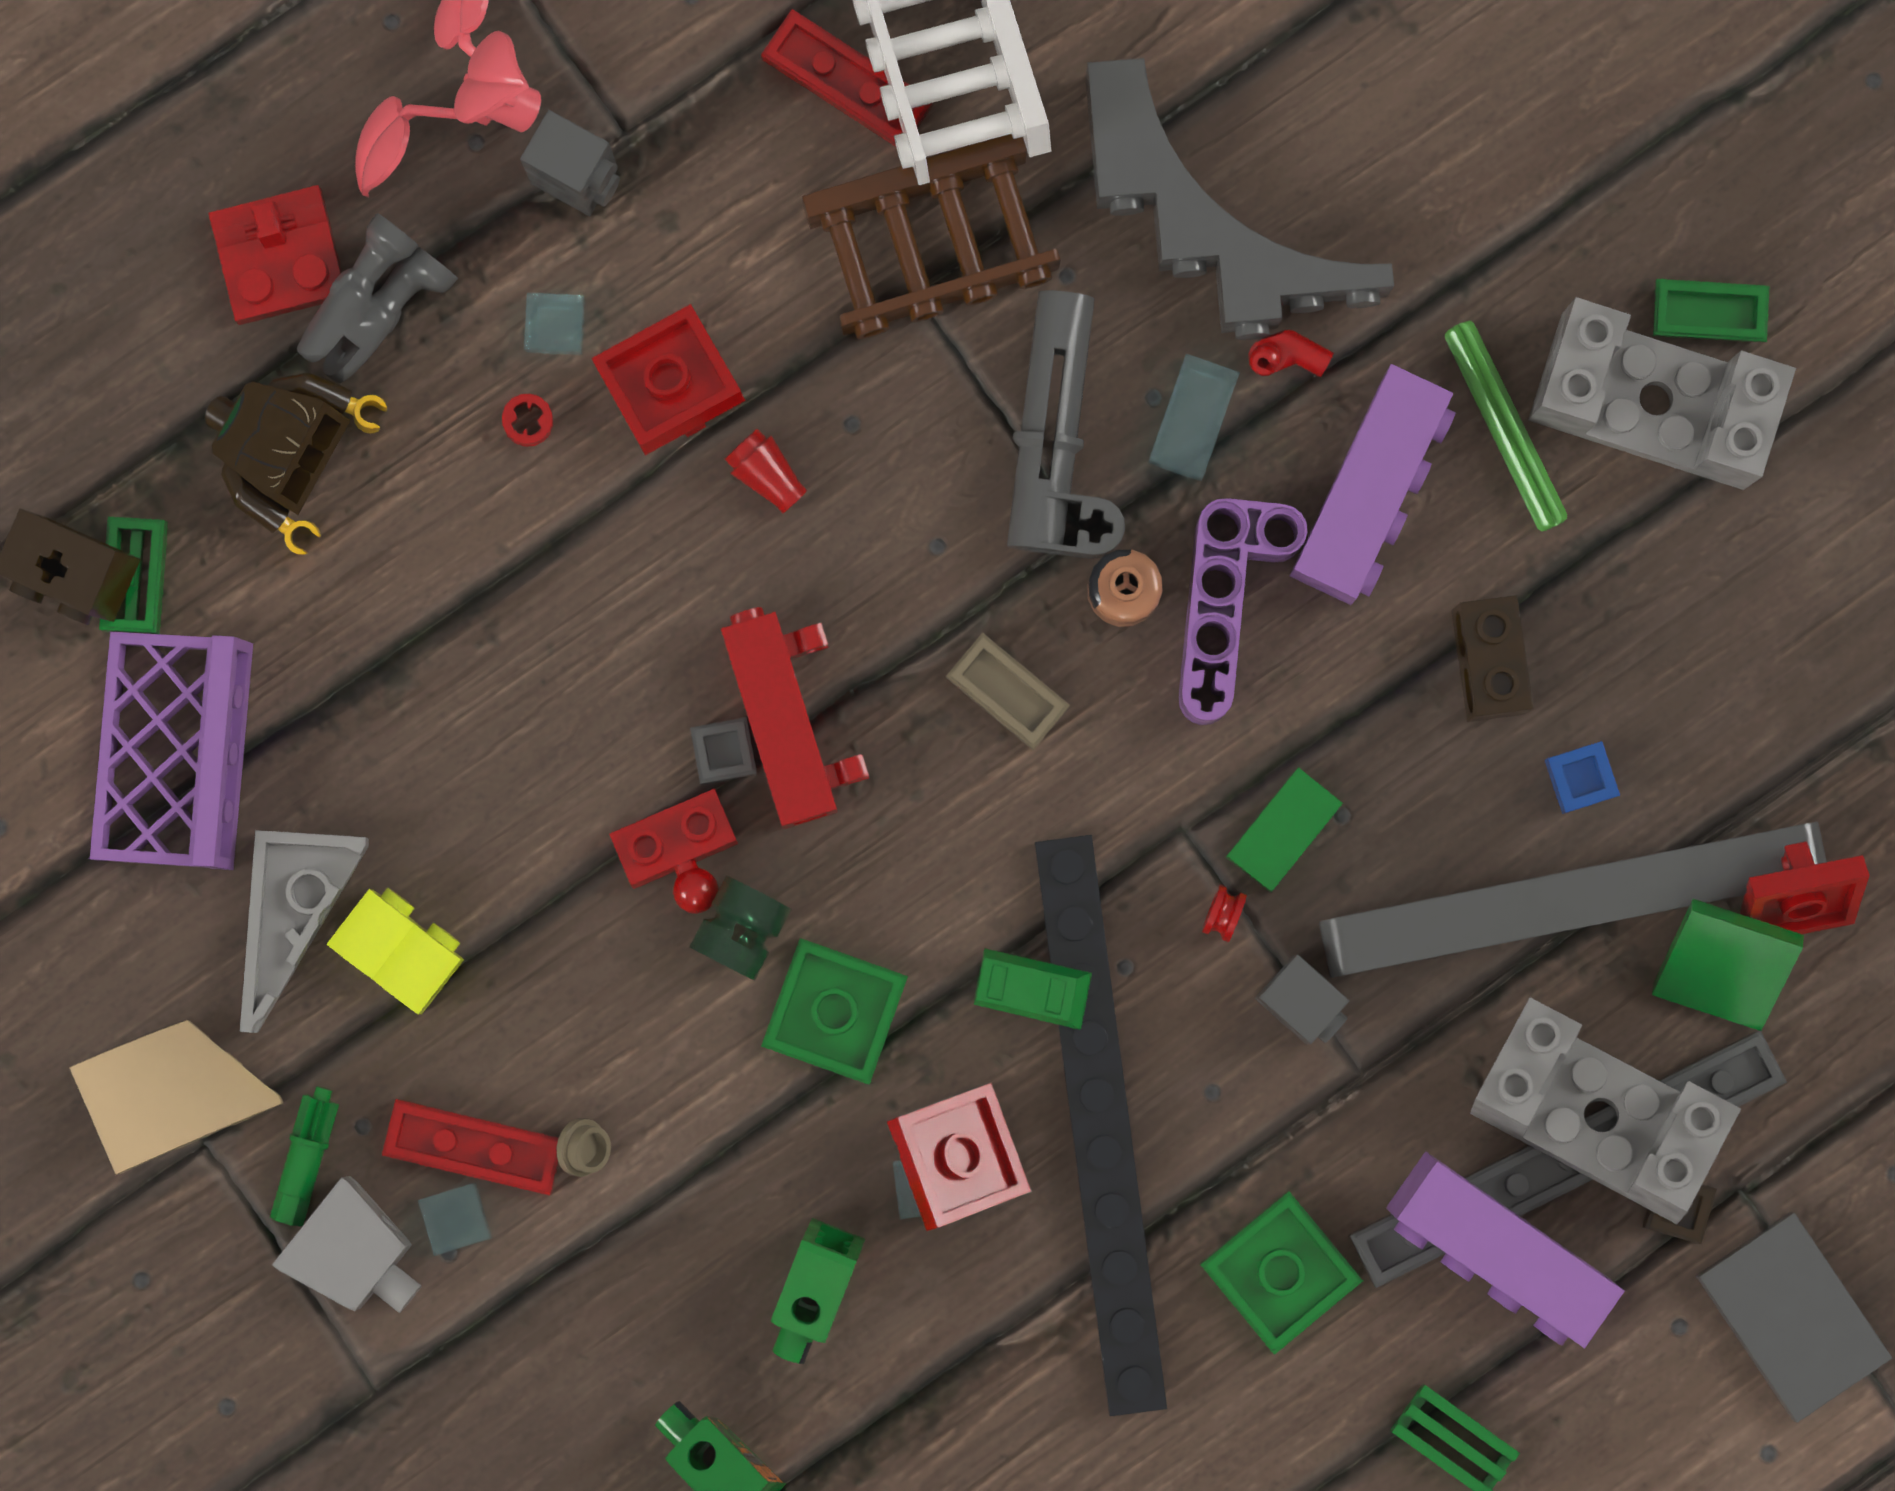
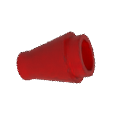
[724,428,808,513]

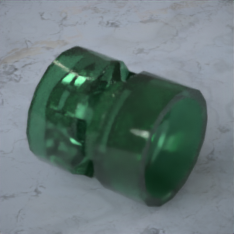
[689,875,792,981]

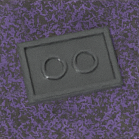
[1696,1212,1892,1423]

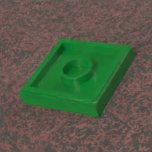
[1652,899,1804,1031]
[761,938,908,1085]
[1200,1190,1363,1355]

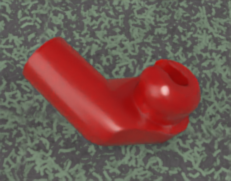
[1248,330,1334,377]

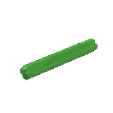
[1445,320,1567,532]

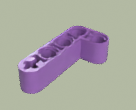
[1179,498,1307,725]

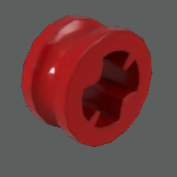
[502,394,553,447]
[1202,885,1247,942]

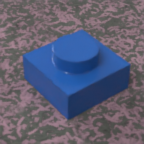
[1544,741,1620,814]

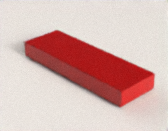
[761,9,933,147]
[382,1099,559,1196]

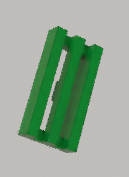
[99,516,168,634]
[1390,1384,1520,1491]

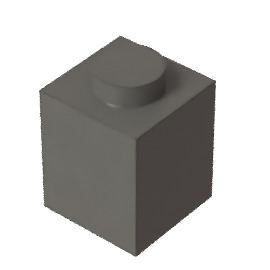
[1255,954,1349,1044]

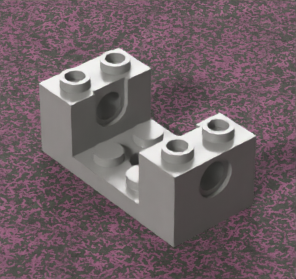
[1528,297,1796,490]
[1470,997,1741,1224]

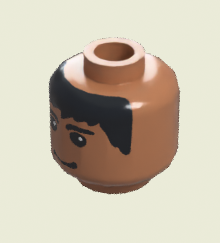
[1087,549,1163,627]

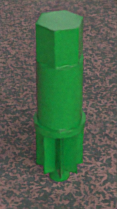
[270,1086,339,1227]

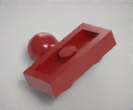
[609,788,739,914]

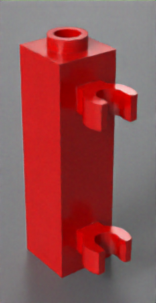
[721,607,869,829]

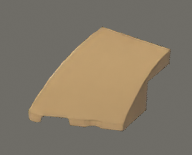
[70,1020,283,1174]

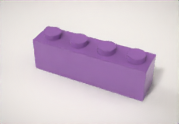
[1289,364,1456,605]
[1386,1151,1625,1348]

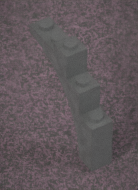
[1085,58,1394,340]

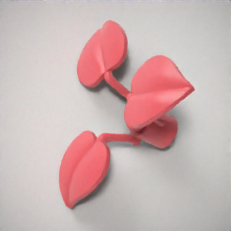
[355,0,541,198]

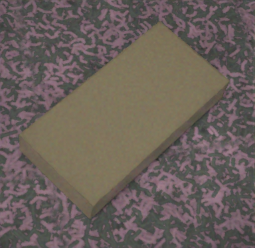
[946,632,1070,750]

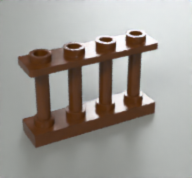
[802,134,1061,339]

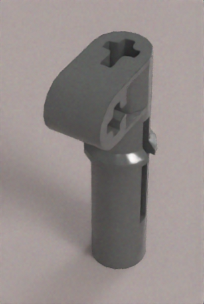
[1007,290,1125,559]

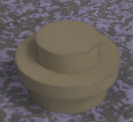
[557,1118,611,1177]

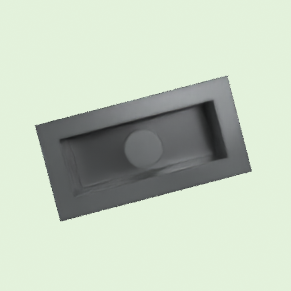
[520,109,620,216]

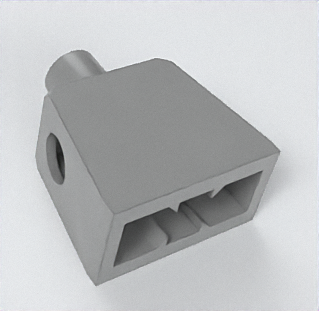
[272,1176,421,1313]

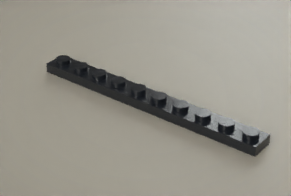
[1034,835,1167,1417]

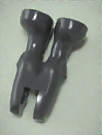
[297,213,458,383]

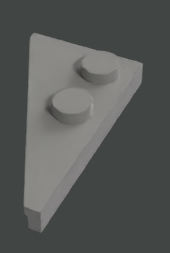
[240,830,369,1033]

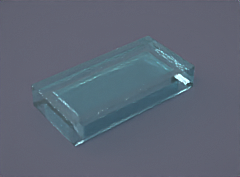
[1148,354,1240,481]

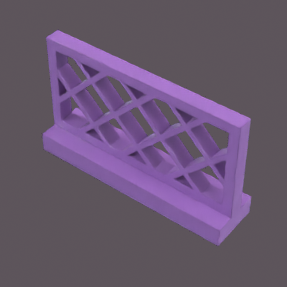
[90,632,253,870]

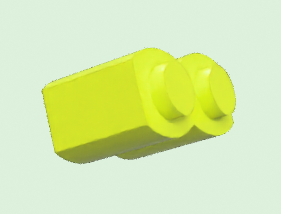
[327,887,464,1015]

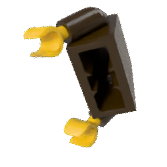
[205,373,387,555]

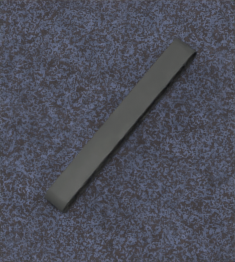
[1319,822,1827,978]

